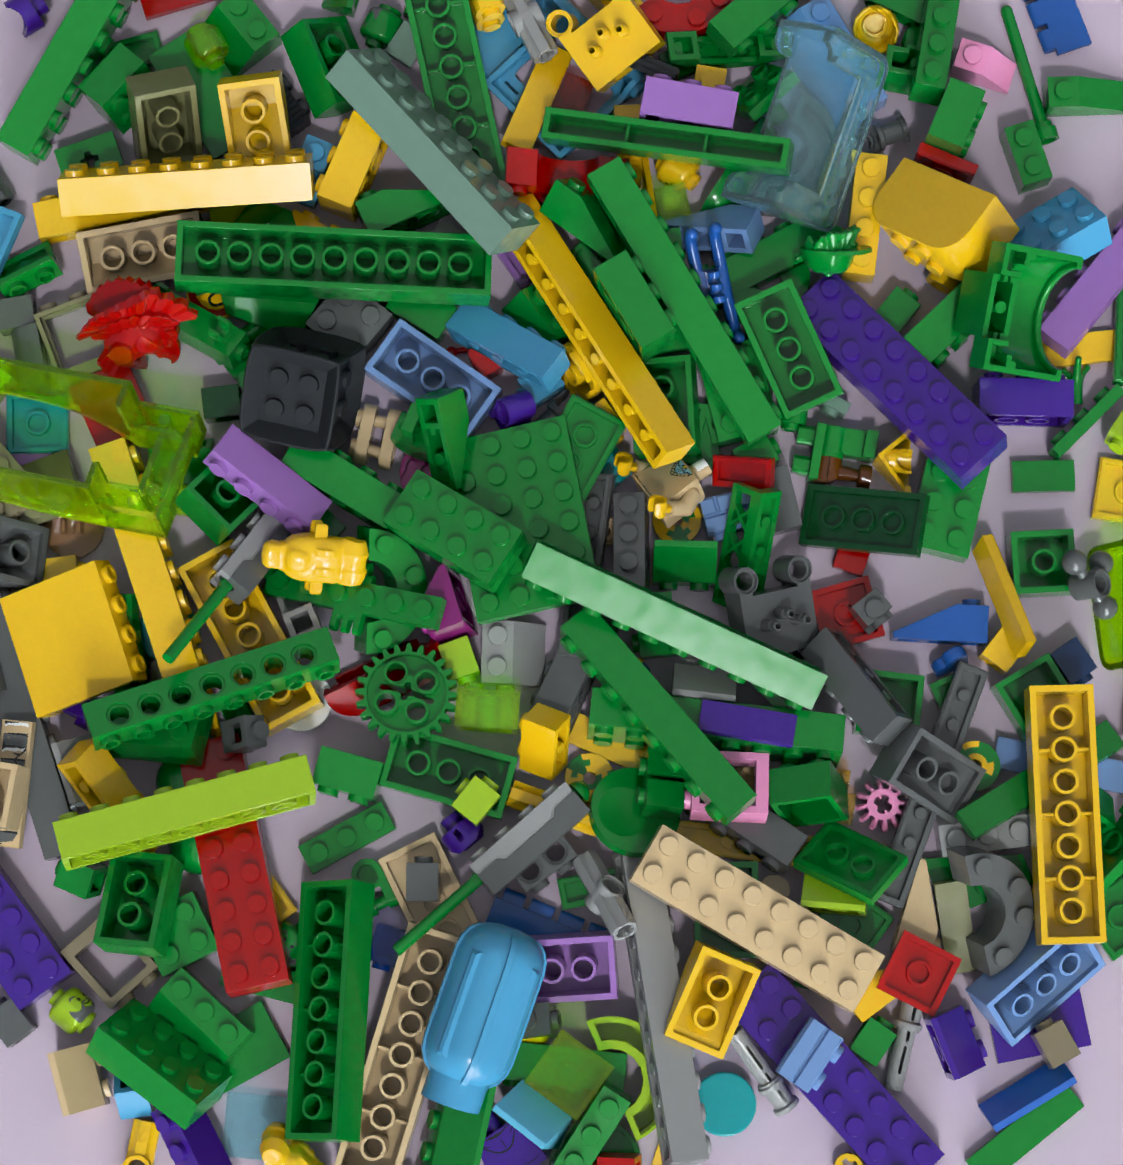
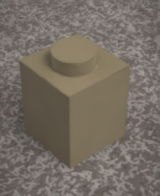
[1030,1017,1081,1069]

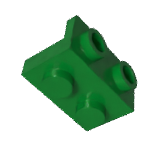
[0,240,63,298]

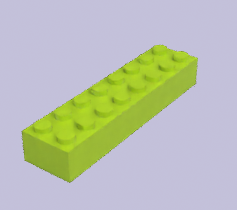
[52,753,316,871]

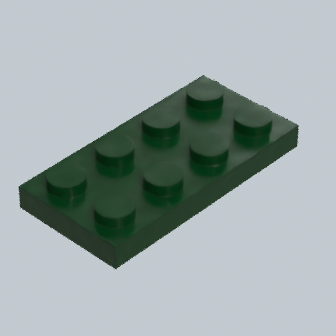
[798,484,930,558]

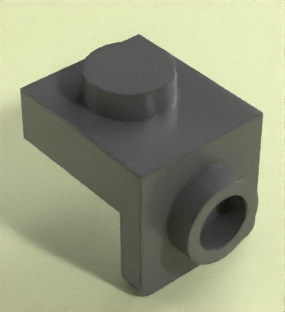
[523,1002,562,1039]

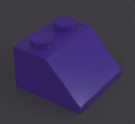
[923,1005,988,1081]

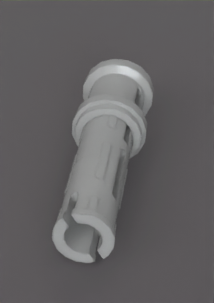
[883,1001,922,1092]
[730,1026,799,1117]

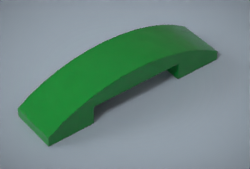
[665,27,790,69]

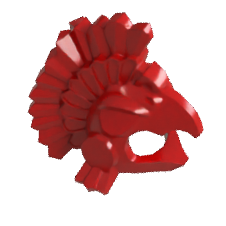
[76,275,198,377]

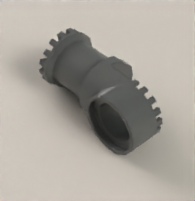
[847,116,910,159]

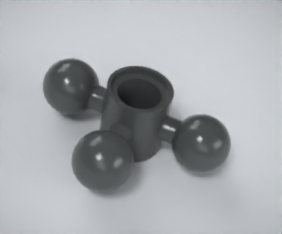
[1062,549,1118,620]

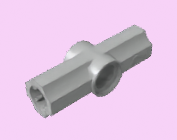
[503,0,558,64]
[572,850,638,941]

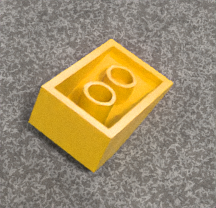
[217,70,292,157]
[663,940,762,1060]

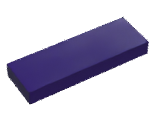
[698,699,797,748]

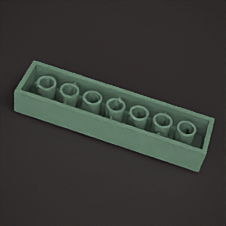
[325,48,540,255]

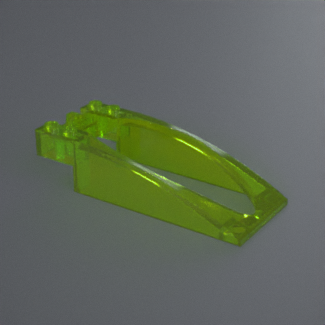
[0,357,207,538]

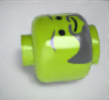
[48,987,97,1034]

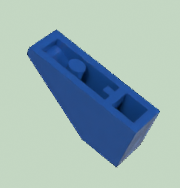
[890,599,989,646]

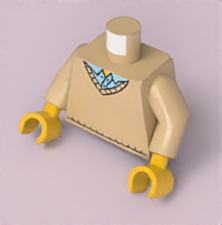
[614,452,712,528]

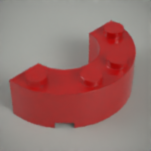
[639,0,734,41]
[505,146,629,206]

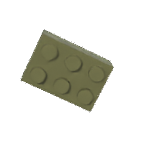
[125,65,203,163]

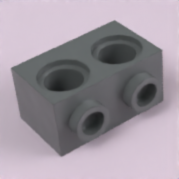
[516,836,577,894]

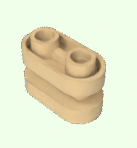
[349,403,403,471]

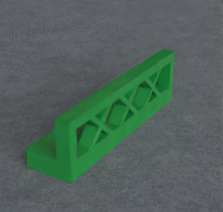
[712,482,782,607]

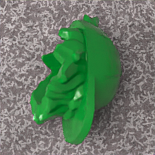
[794,224,872,277]

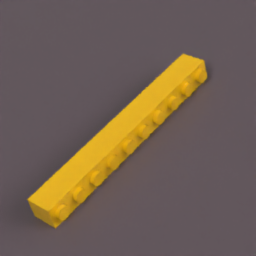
[513,193,695,469]

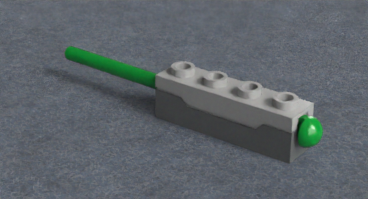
[162,512,291,664]
[391,781,590,956]

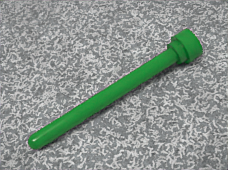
[1001,5,1059,146]

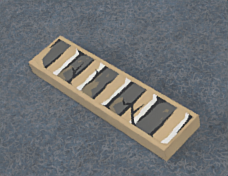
[0,719,36,849]

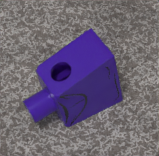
[481,1110,548,1165]

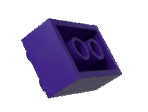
[972,372,1074,428]

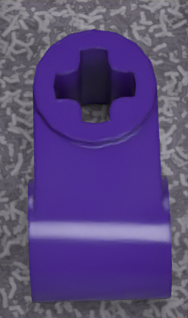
[489,389,536,430]

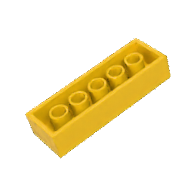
[177,539,325,737]

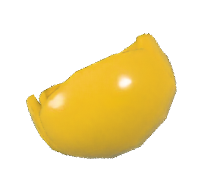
[852,4,900,55]

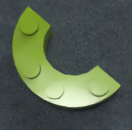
[586,1016,656,1141]

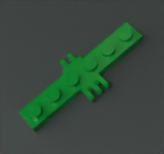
[263,562,447,636]

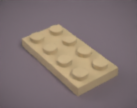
[378,832,479,935]

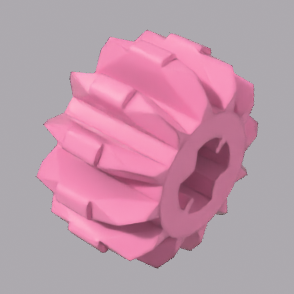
[854,779,907,832]

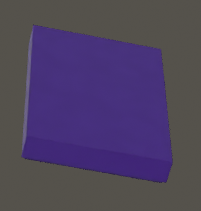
[988,988,1092,1064]

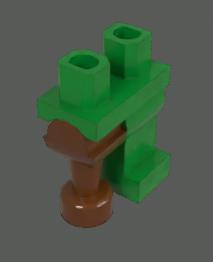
[790,422,880,489]

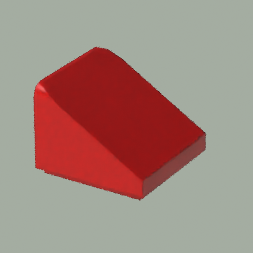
[467,349,503,380]

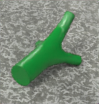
[1061,356,1091,405]

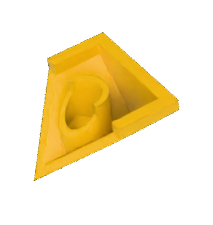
[872,434,913,492]

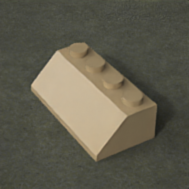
[76,210,203,294]

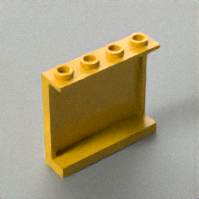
[0,560,148,718]

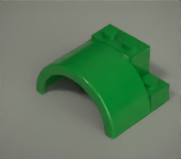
[953,241,1083,382]

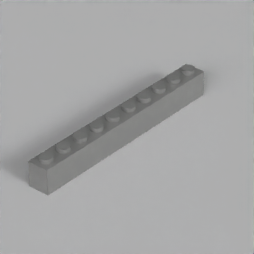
[612,852,711,1165]

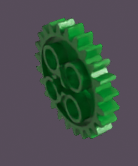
[355,643,459,746]

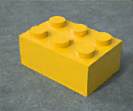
[315,110,389,223]

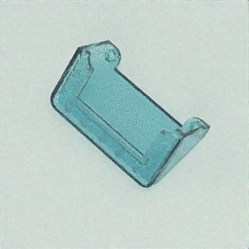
[721,19,889,232]

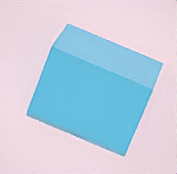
[492,1079,572,1150]

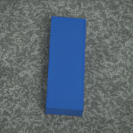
[978,1063,1077,1132]

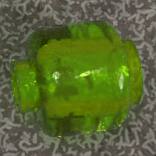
[184,22,229,70]

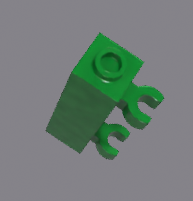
[153,282,252,370]

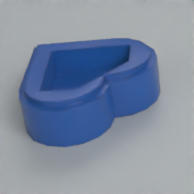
[931,646,968,677]

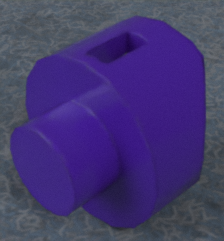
[4,0,50,38]
[440,810,484,854]

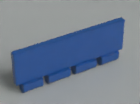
[1023,0,1092,56]
[486,887,608,935]

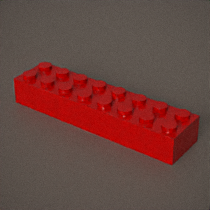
[180,733,294,998]

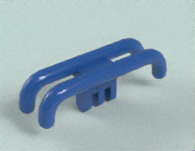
[684,222,745,344]

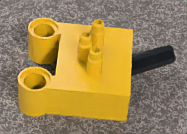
[546,0,680,93]

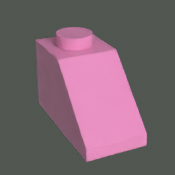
[949,37,1017,94]

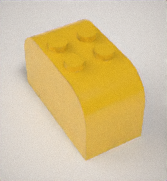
[873,157,1020,281]

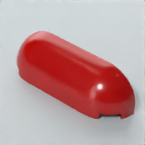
[323,638,442,716]

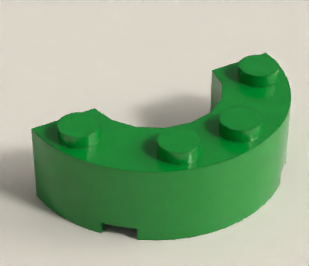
[354,525,427,655]

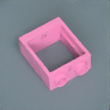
[684,751,769,824]

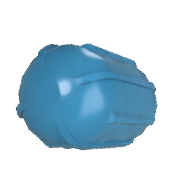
[421,922,547,1114]

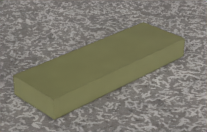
[933,879,978,974]

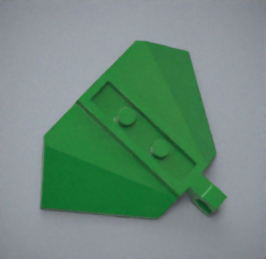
[195,203,320,330]

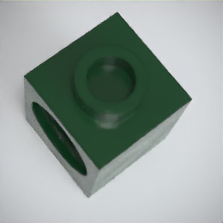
[201,384,242,424]

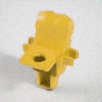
[261,520,369,595]
[259,1121,325,1165]

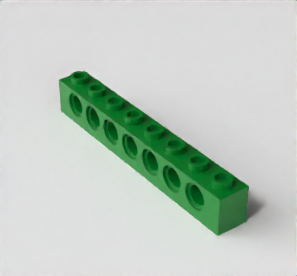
[81,626,340,751]

